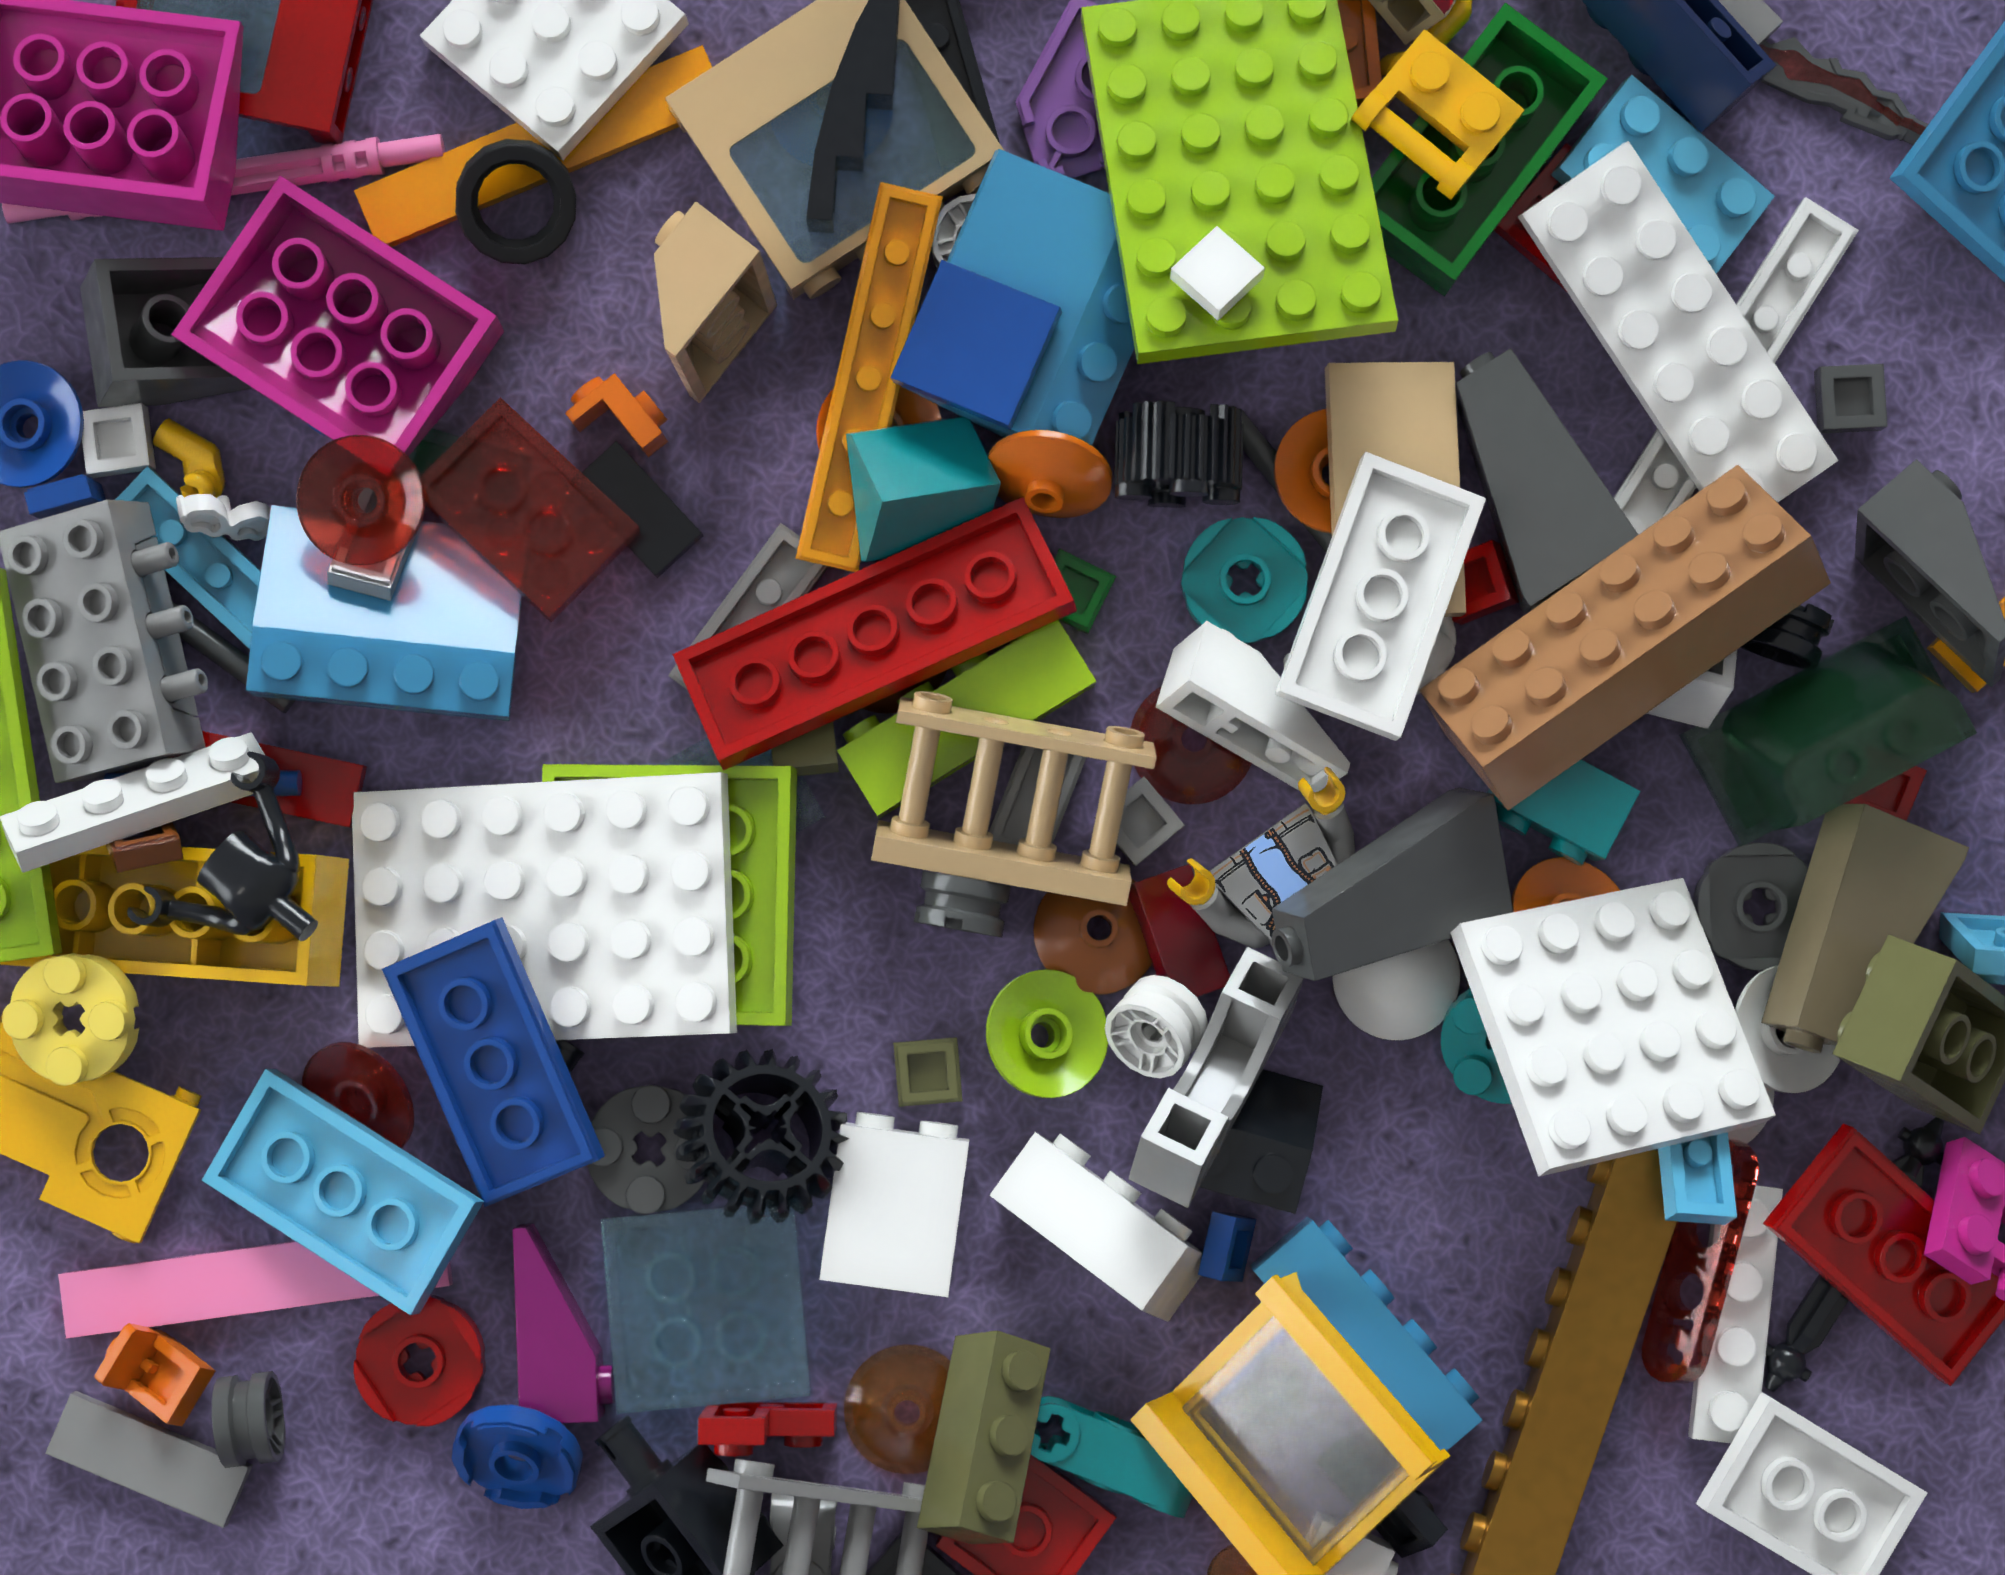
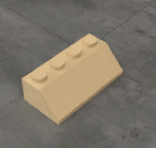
[654,202,777,403]

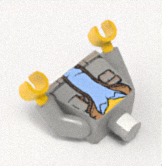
[1167,767,1355,949]

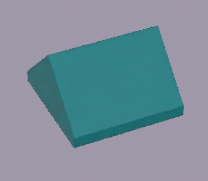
[846,417,1001,562]

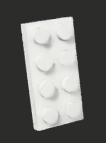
[1275,452,1486,741]

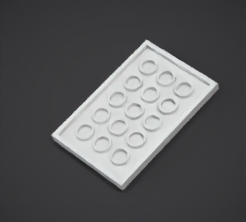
[352,772,737,1048]

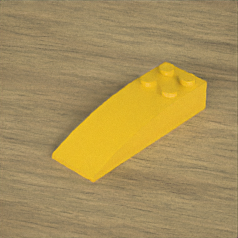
[0,845,349,987]

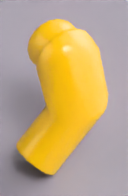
[153,418,225,498]

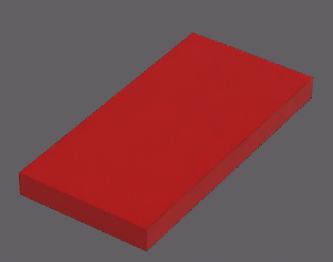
[1762,1123,2005,1386]

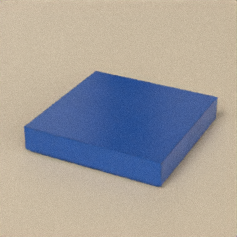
[890,260,1062,430]

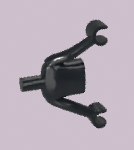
[127,752,318,941]

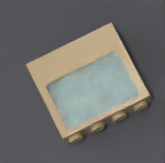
[665,0,1004,300]

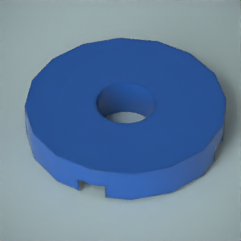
[452,1405,583,1509]

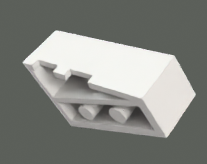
[990,1132,1203,1322]

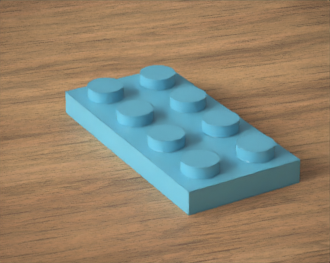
[202,1069,484,1315]

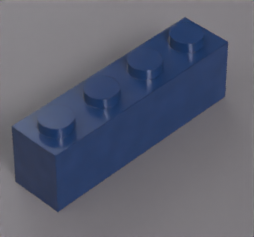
[1582,0,1777,133]

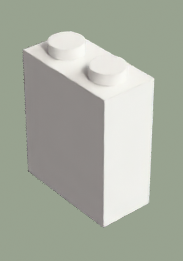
[819,1112,970,1297]

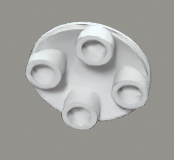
[1332,939,1460,1040]

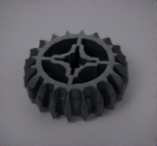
[674,1049,850,1224]

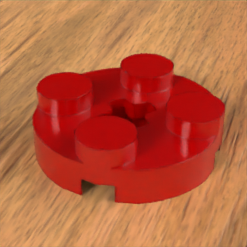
[354,1295,486,1426]

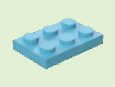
[1551,74,1775,274]

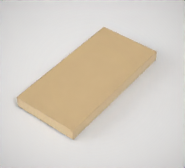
[1325,362,1466,617]

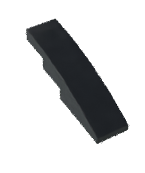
[806,0,900,233]

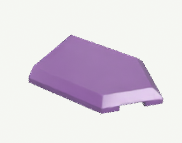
[1015,0,1105,178]

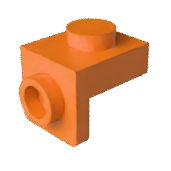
[565,373,668,458]
[94,1323,216,1427]

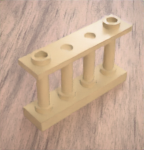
[871,691,1157,906]

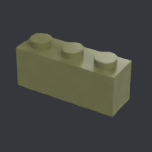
[917,1330,1051,1544]

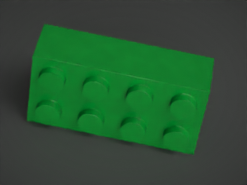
[1371,3,1608,297]

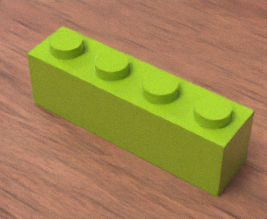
[837,620,1096,819]

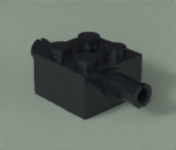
[590,1415,784,1575]

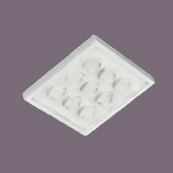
[1450,878,1776,1177]

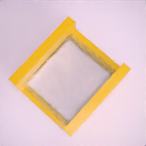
[1130,1272,1451,1575]

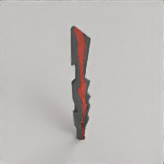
[1760,37,1929,145]

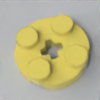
[2,953,139,1086]

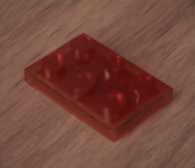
[410,397,640,622]

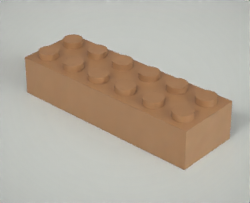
[1419,465,1831,810]

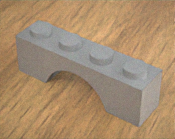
[1128,947,1304,1208]

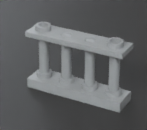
[706,1459,928,1575]

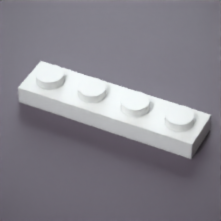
[0,732,265,873]
[1688,1183,1783,1443]

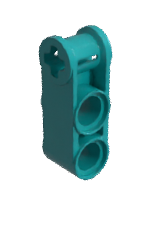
[1031,1395,1193,1518]

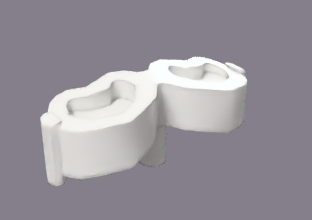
[176,494,271,541]

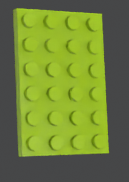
[1081,0,1399,364]

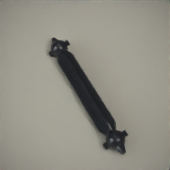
[1765,1117,1944,1392]

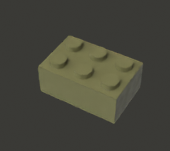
[1832,935,2005,1135]

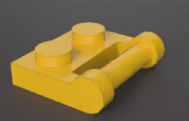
[1351,29,1525,200]

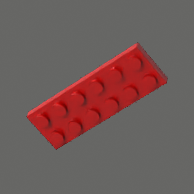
[672,497,1077,771]

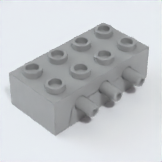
[0,499,208,783]

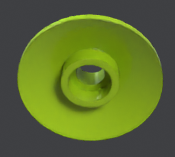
[986,969,1108,1098]

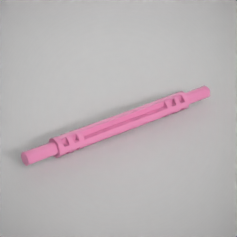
[2,134,445,224]

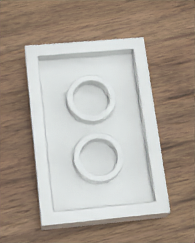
[1696,1392,1927,1575]

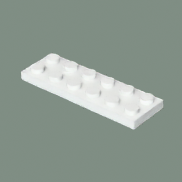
[1517,141,1839,503]

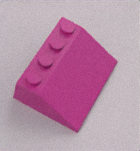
[0,0,244,231]
[171,176,504,478]

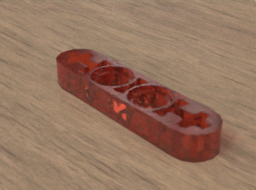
[1641,1139,1759,1384]

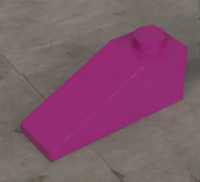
[513,1224,616,1423]

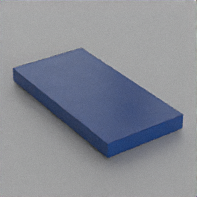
[382,917,605,1207]

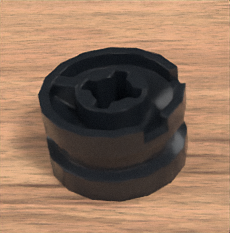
[1740,604,1834,670]

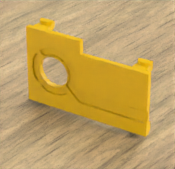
[0,1010,202,1243]

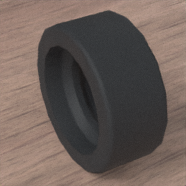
[455,139,577,265]

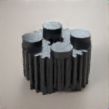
[1114,400,1244,508]

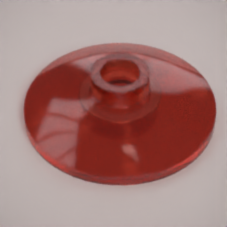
[296,435,425,565]
[1131,686,1252,804]
[302,1042,414,1149]

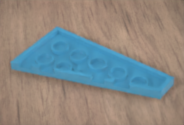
[1889,21,2005,282]

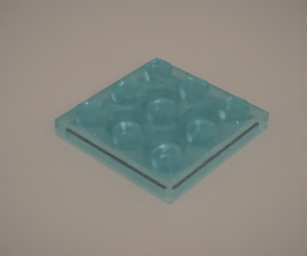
[600,1205,812,1414]

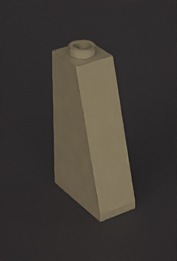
[1761,804,1969,1054]

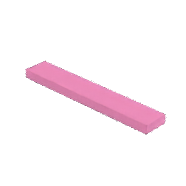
[58,1241,453,1339]

